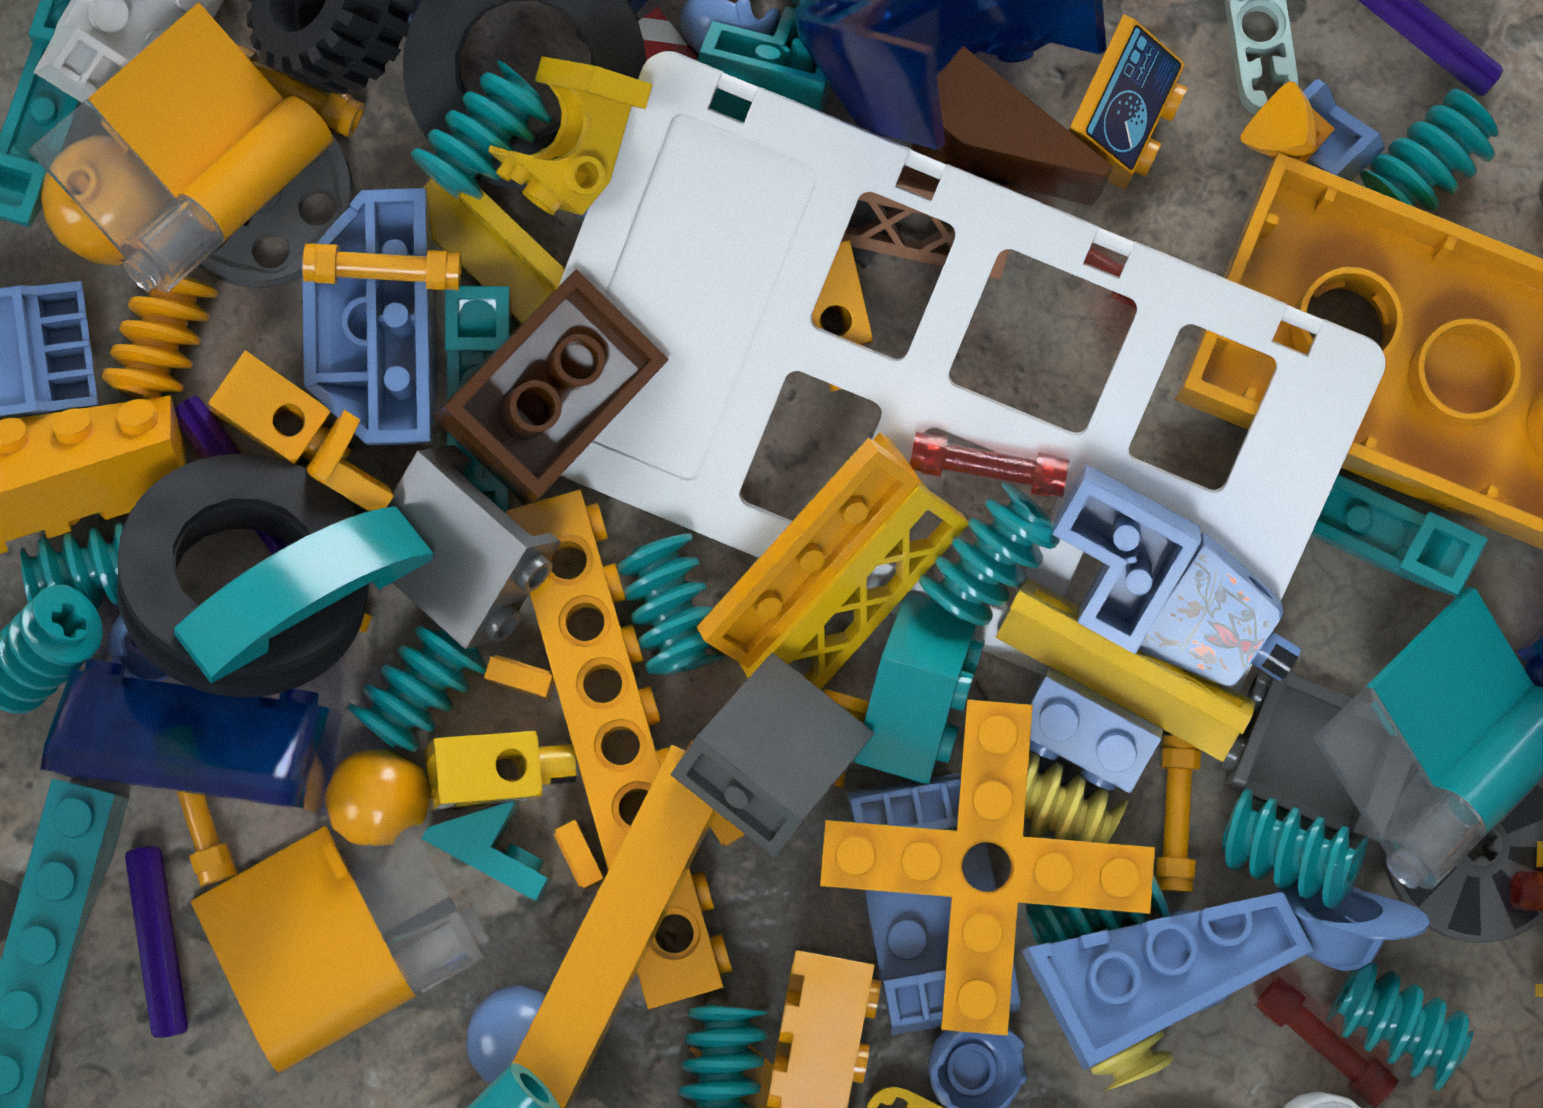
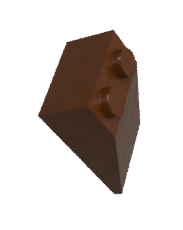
[908,46,1113,206]
[432,269,669,505]

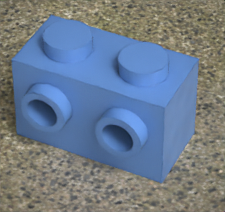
[1026,666,1163,793]

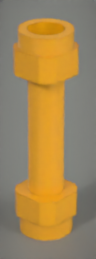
[238,45,365,138]
[302,243,462,291]
[153,728,237,887]
[1154,735,1201,892]

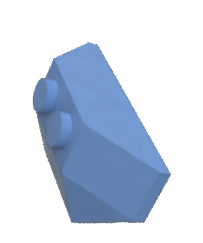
[302,188,437,445]

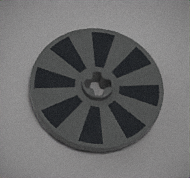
[1381,769,1543,943]

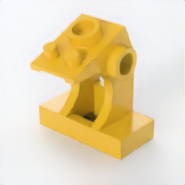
[488,56,653,215]

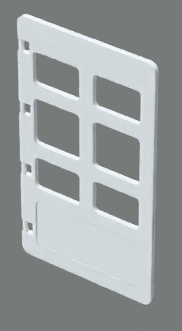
[559,51,1385,693]

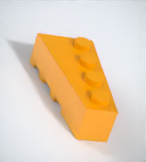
[0,396,186,554]
[765,950,882,1108]

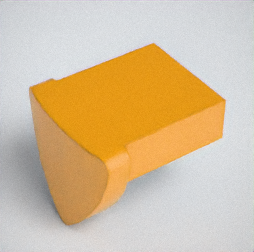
[1240,81,1335,163]
[306,409,394,511]

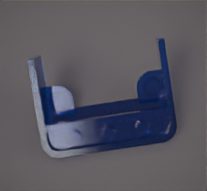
[795,0,1107,150]
[39,659,342,817]

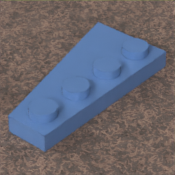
[1022,892,1314,1070]

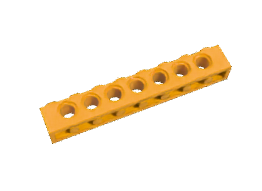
[506,489,732,1009]

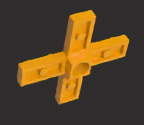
[820,700,1155,1036]

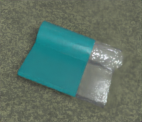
[1313,587,1543,889]

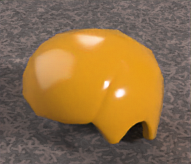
[324,750,431,846]

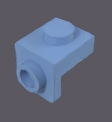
[1303,79,1385,181]

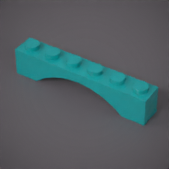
[0,778,129,1108]

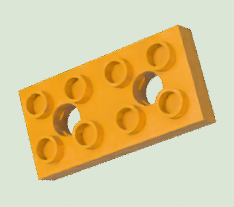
[1174,152,1543,550]

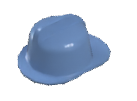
[1277,879,1430,971]

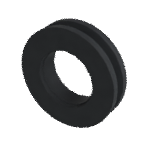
[403,0,646,190]
[117,454,369,697]

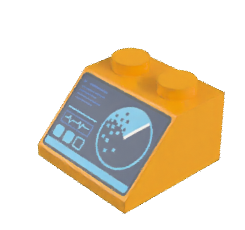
[1069,14,1188,190]

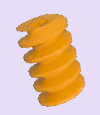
[101,269,219,399]

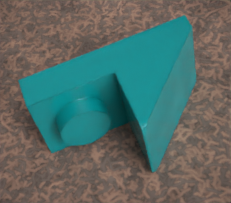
[421,800,551,902]

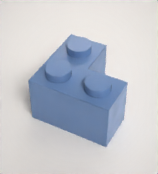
[1052,464,1201,654]

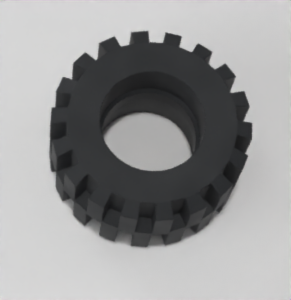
[247,0,415,94]

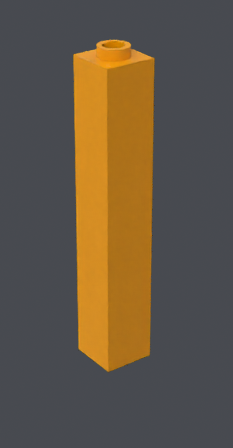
[512,740,716,1108]

